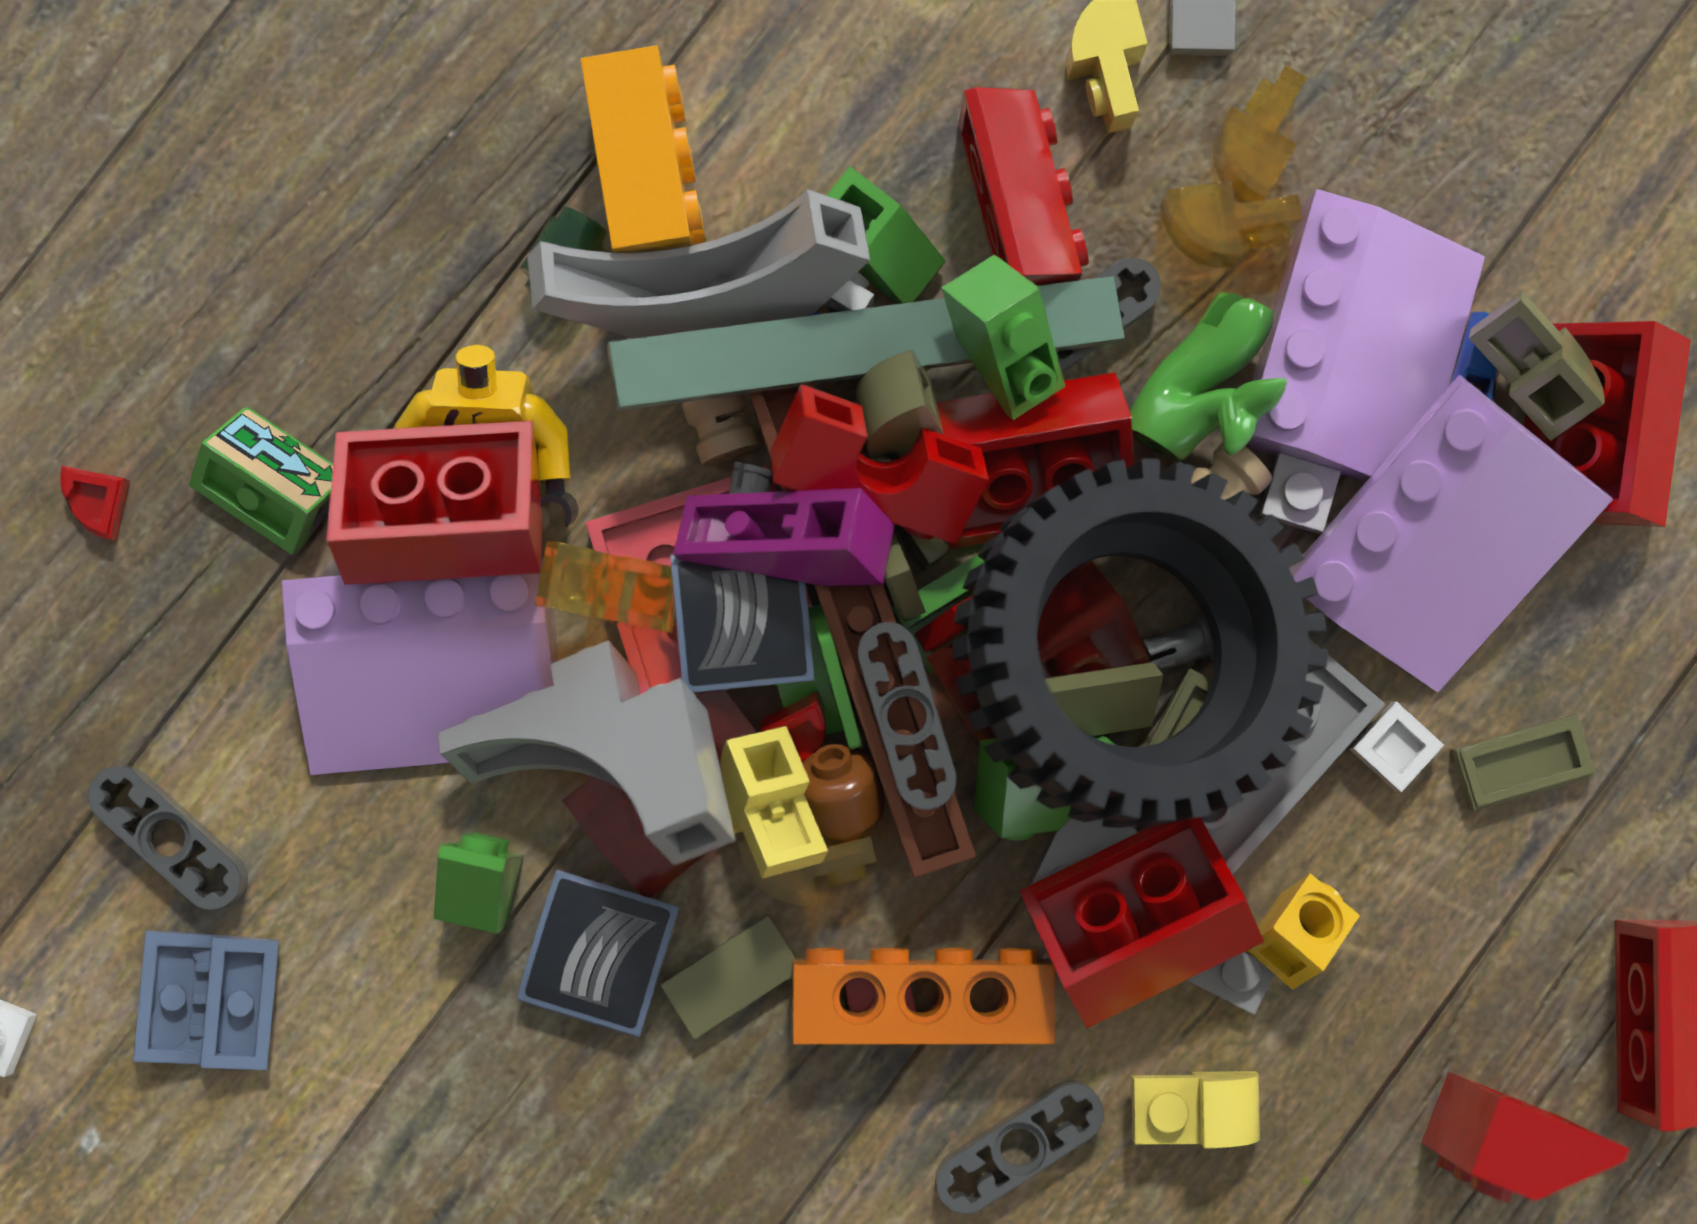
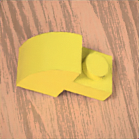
[1066,0,1148,134]
[720,726,828,879]
[1131,1071,1260,1148]

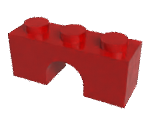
[771,384,989,544]

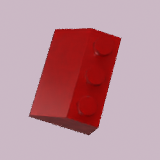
[958,87,1089,286]
[1524,321,1691,527]
[936,372,1134,549]
[327,421,542,585]
[1020,817,1264,1028]
[1615,920,1697,1131]
[1421,1071,1630,1203]

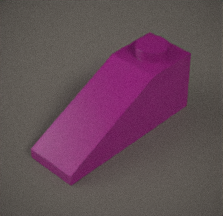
[673,488,894,586]

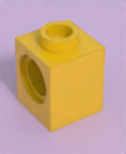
[1247,873,1360,990]

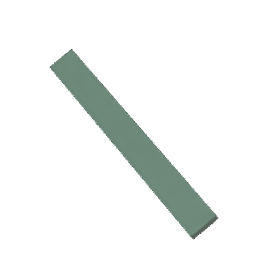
[607,276,1125,411]

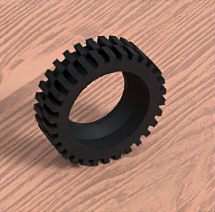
[953,459,1328,828]

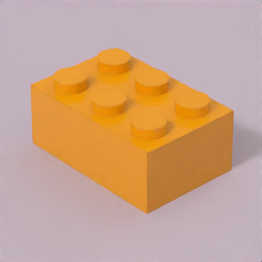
[580,45,706,253]

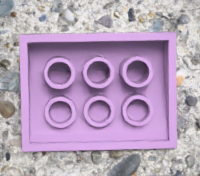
[1245,189,1485,482]
[1290,375,1613,692]
[282,558,558,775]

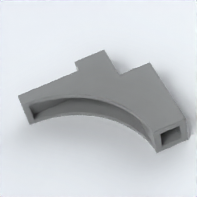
[527,189,870,339]
[438,640,735,865]

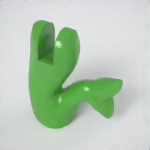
[1130,292,1287,462]

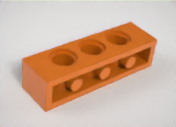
[791,948,1055,1044]

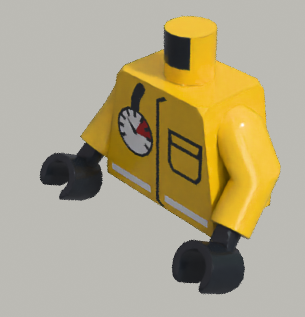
[395,345,579,530]

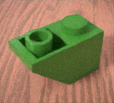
[826,166,946,304]
[941,255,1065,420]
[433,832,524,934]

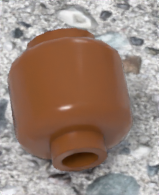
[802,744,885,842]

